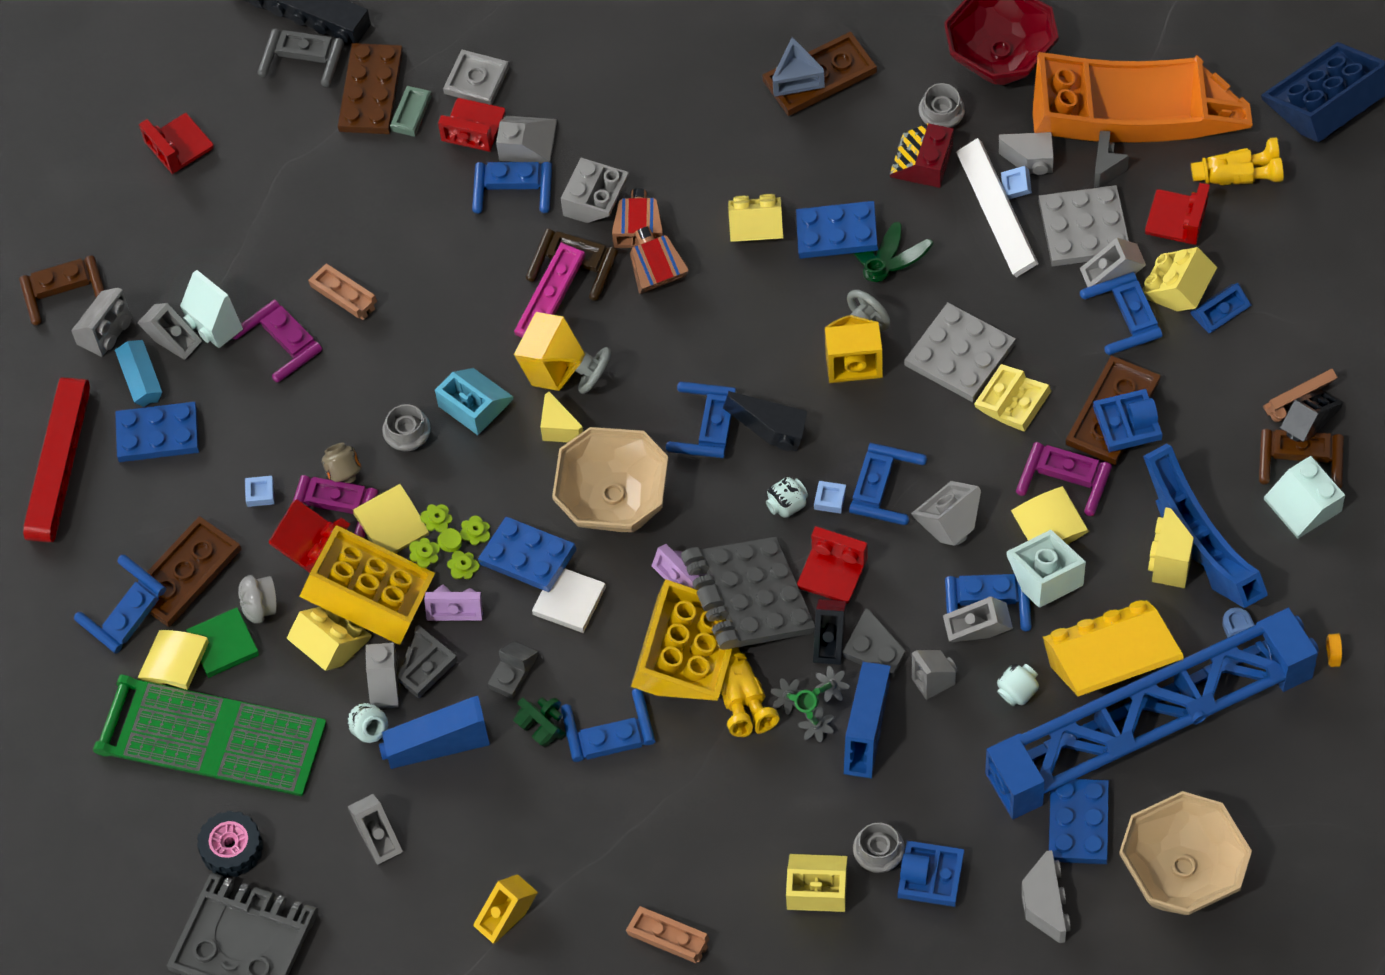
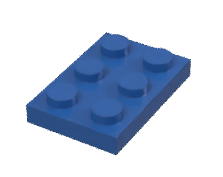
[796,201,878,259]
[115,402,199,462]
[478,517,577,592]
[1049,779,1109,864]

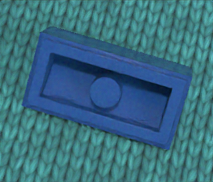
[1190,283,1251,333]

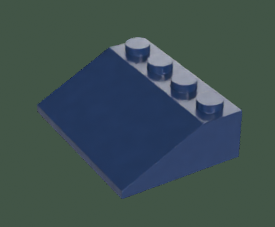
[1261,42,1385,142]

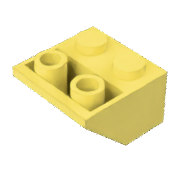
[728,194,783,242]
[1142,247,1217,312]
[1148,508,1194,588]
[287,607,372,671]
[786,854,848,912]

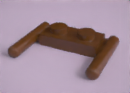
[19,256,104,325]
[1259,429,1344,489]

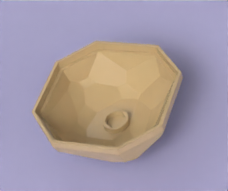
[552,427,669,532]
[1119,791,1252,915]

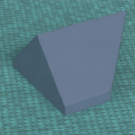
[772,37,825,97]

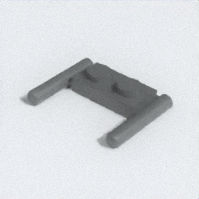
[258,29,344,87]

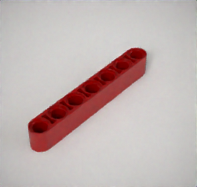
[23,377,90,542]

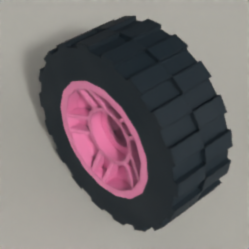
[197,811,263,878]

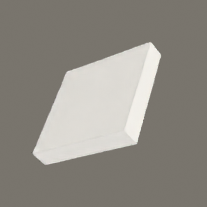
[532,569,606,633]

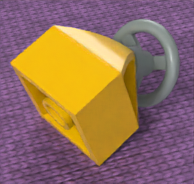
[825,290,890,383]
[514,312,611,394]

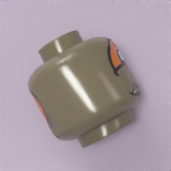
[321,443,361,483]

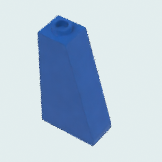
[844,662,891,778]
[379,696,490,769]

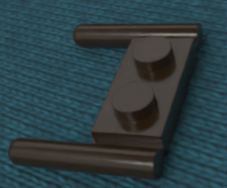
[526,228,618,301]

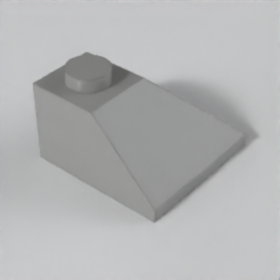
[496,116,557,164]
[911,481,981,546]

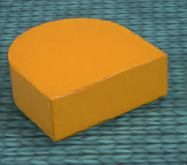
[1326,633,1342,667]

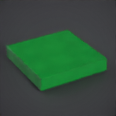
[186,607,259,678]

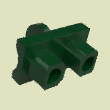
[513,697,566,748]

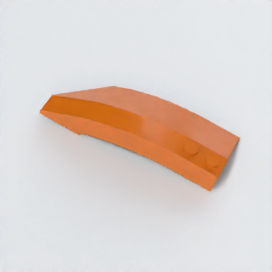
[1033,52,1253,142]

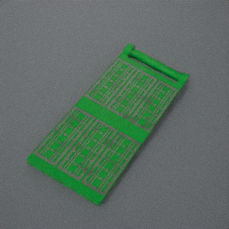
[93,675,326,796]

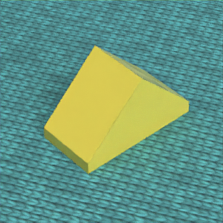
[540,392,583,442]

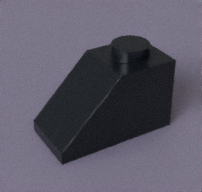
[813,599,847,665]

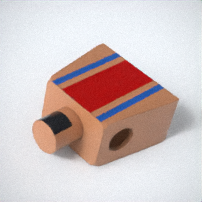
[612,188,663,248]
[630,226,688,294]

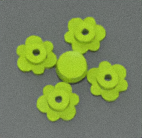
[409,504,490,579]

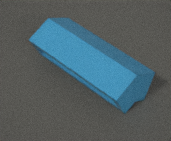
[115,340,162,407]

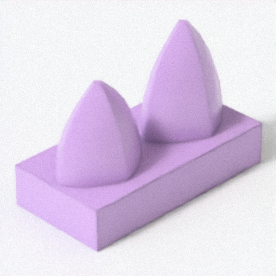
[652,544,707,590]
[424,585,483,621]

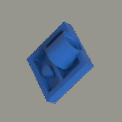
[1093,389,1162,452]
[898,841,964,907]

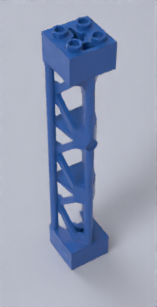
[985,608,1319,820]

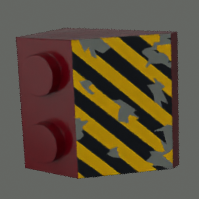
[890,123,954,188]

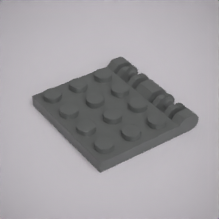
[681,537,815,650]
[167,872,318,975]

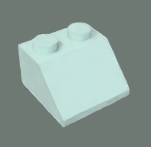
[180,270,243,348]
[1264,456,1345,539]
[1007,530,1086,608]

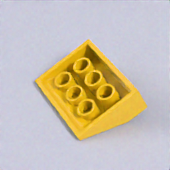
[299,525,435,645]
[631,579,733,701]
[1043,600,1184,696]

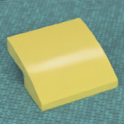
[974,364,1051,432]
[353,484,429,553]
[1011,486,1089,545]
[138,630,209,690]

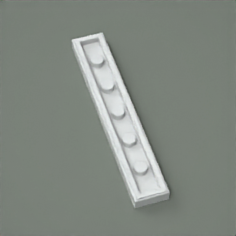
[956,138,1039,277]

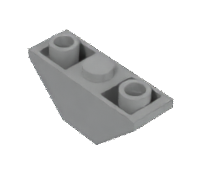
[1021,850,1070,943]

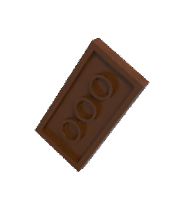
[762,31,877,116]
[338,43,403,134]
[1066,356,1161,465]
[147,516,242,627]

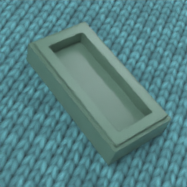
[390,86,432,136]

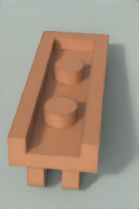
[308,263,377,320]
[1263,369,1338,422]
[626,906,709,963]

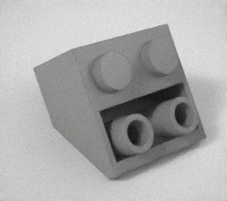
[561,158,629,223]
[71,288,132,357]

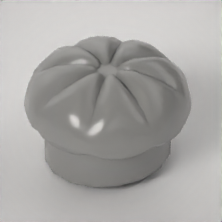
[919,83,965,128]
[382,404,431,451]
[238,575,276,623]
[853,823,905,873]

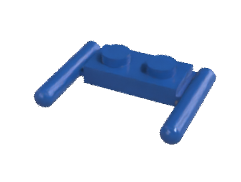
[472,162,552,214]
[1080,272,1163,355]
[666,382,736,458]
[849,443,927,525]
[74,555,166,654]
[945,574,1032,631]
[561,688,655,762]

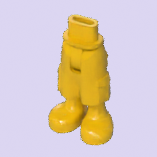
[1191,137,1284,185]
[721,647,780,737]

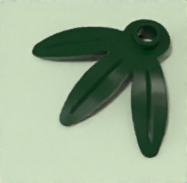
[853,222,934,282]

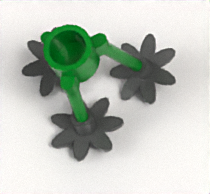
[770,666,850,743]

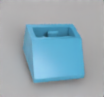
[435,368,514,435]

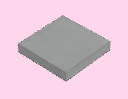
[443,49,510,105]

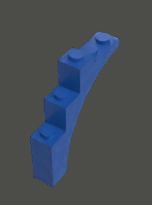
[1143,444,1268,608]

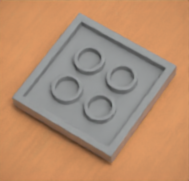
[1038,185,1129,266]
[904,302,1016,402]

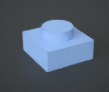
[1001,166,1032,199]
[245,476,274,507]
[814,481,846,514]

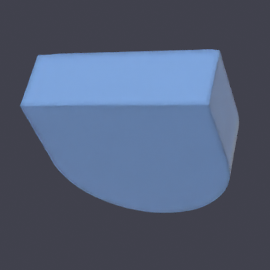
[1222,608,1254,638]

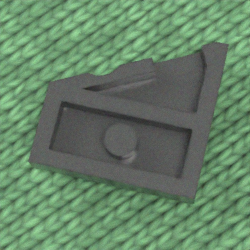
[842,609,905,678]
[398,625,458,698]

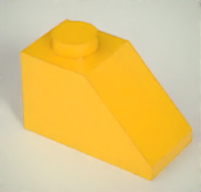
[473,874,538,943]

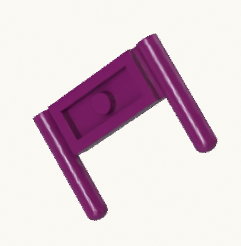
[233,299,323,383]
[1016,442,1112,516]
[293,475,379,538]

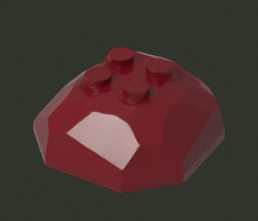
[944,0,1059,85]

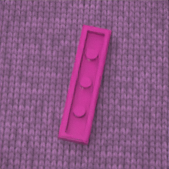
[514,243,586,338]

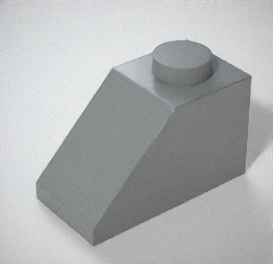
[999,132,1053,175]
[1080,238,1146,287]
[138,303,202,359]
[943,596,1013,642]
[366,643,399,709]
[912,650,957,700]
[347,794,403,865]

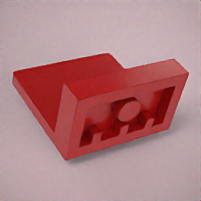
[438,98,506,152]
[139,113,214,174]
[1145,183,1210,245]
[269,499,350,573]
[797,526,868,604]

